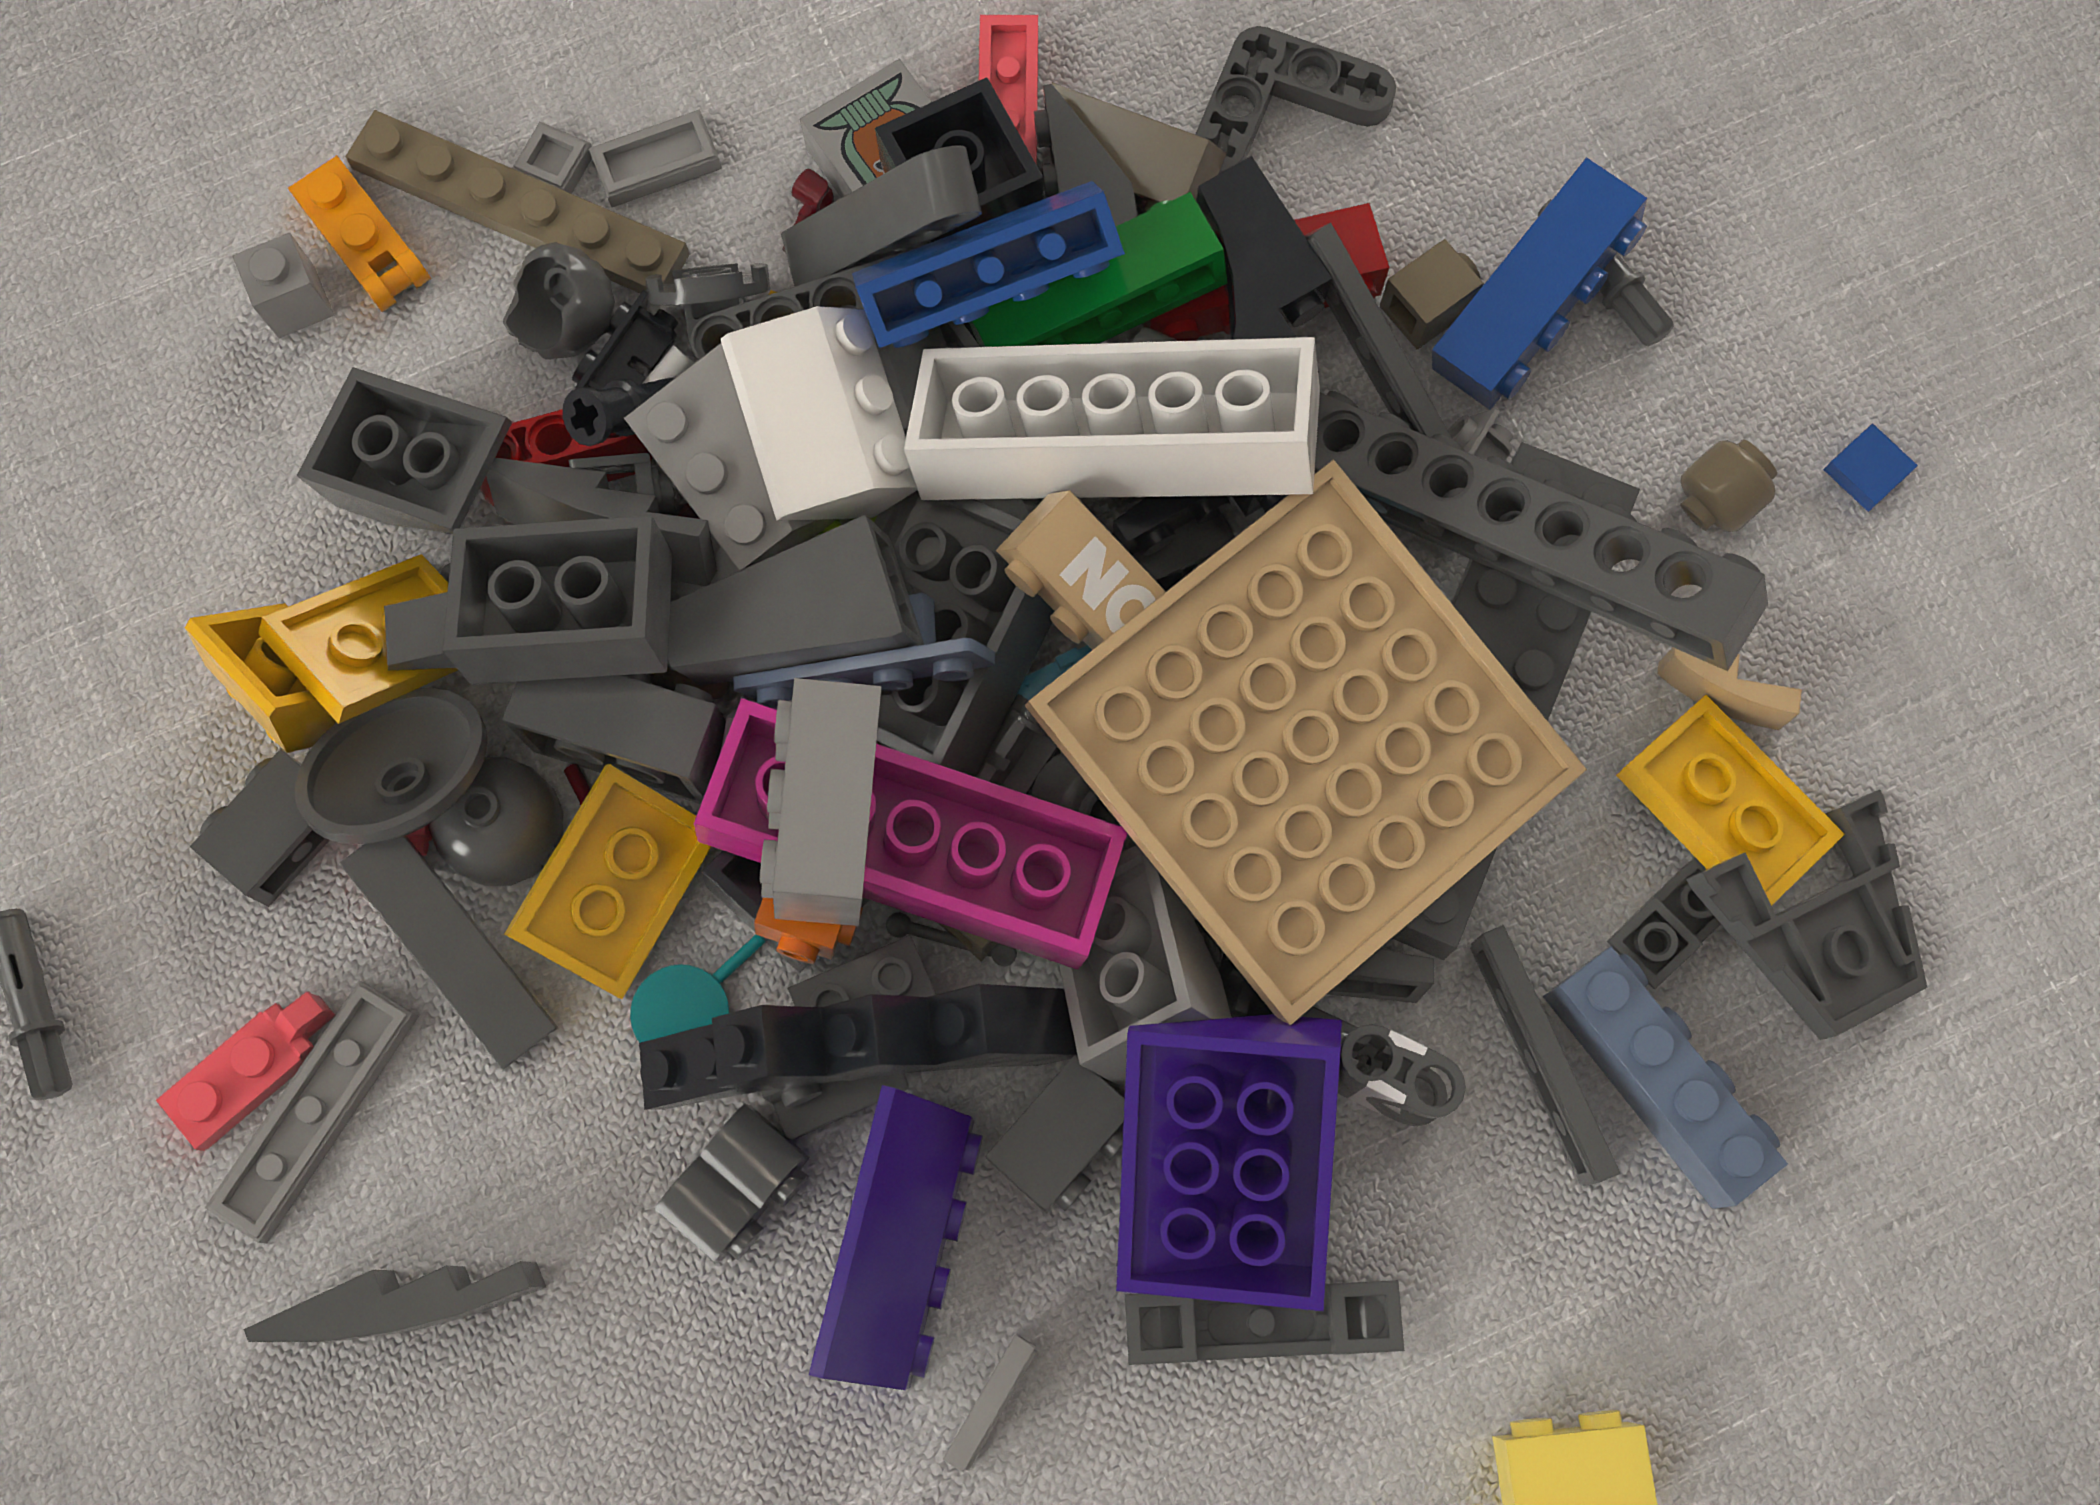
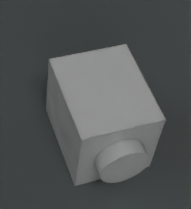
[232,232,335,338]

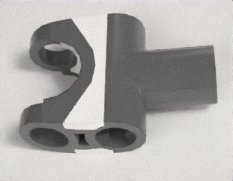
[1272,1006,1466,1127]

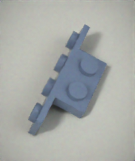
[733,593,995,709]

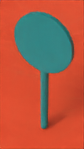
[630,934,765,1043]

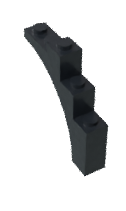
[1112,156,1332,556]
[639,984,1078,1110]

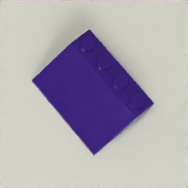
[1116,1014,1342,1311]
[809,1085,983,1390]

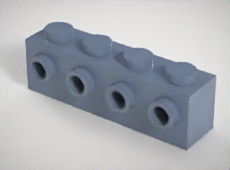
[1542,946,1788,1209]

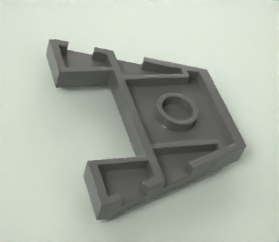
[1686,789,1928,1040]

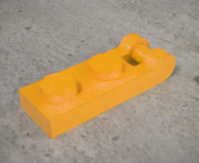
[288,155,432,312]

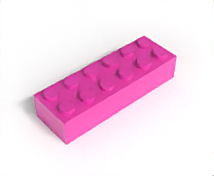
[694,698,1127,970]

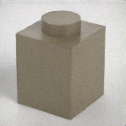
[1380,239,1484,350]

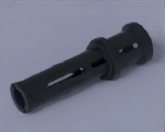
[563,375,679,446]

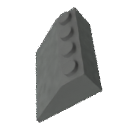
[874,490,1055,777]

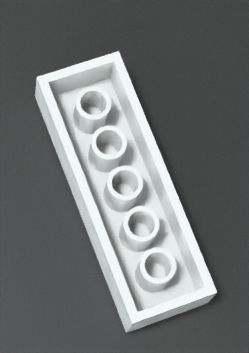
[904,337,1320,500]

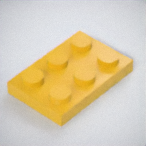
[258,554,458,724]
[1616,695,1845,906]
[504,764,711,1000]

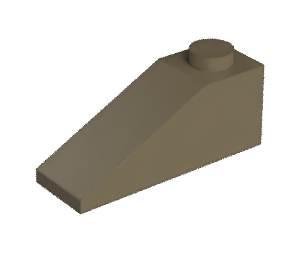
[1052,82,1227,212]

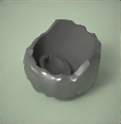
[503,242,615,360]

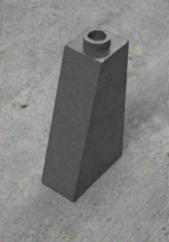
[667,515,924,686]

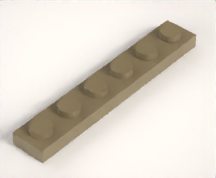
[345,110,690,294]

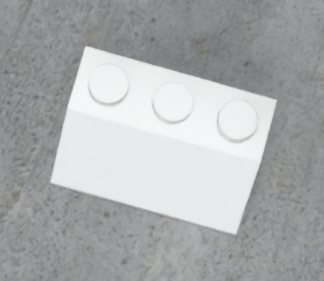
[720,306,918,521]

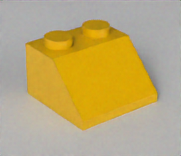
[184,603,337,753]

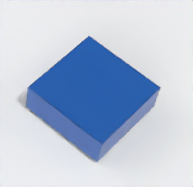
[1823,423,1918,512]

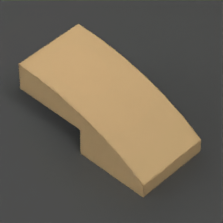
[1657,647,1802,730]

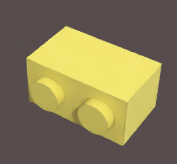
[1492,1410,1657,1505]

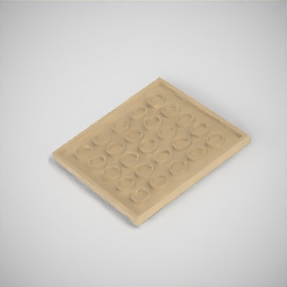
[1025,460,1587,1025]

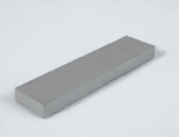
[205,980,419,1244]

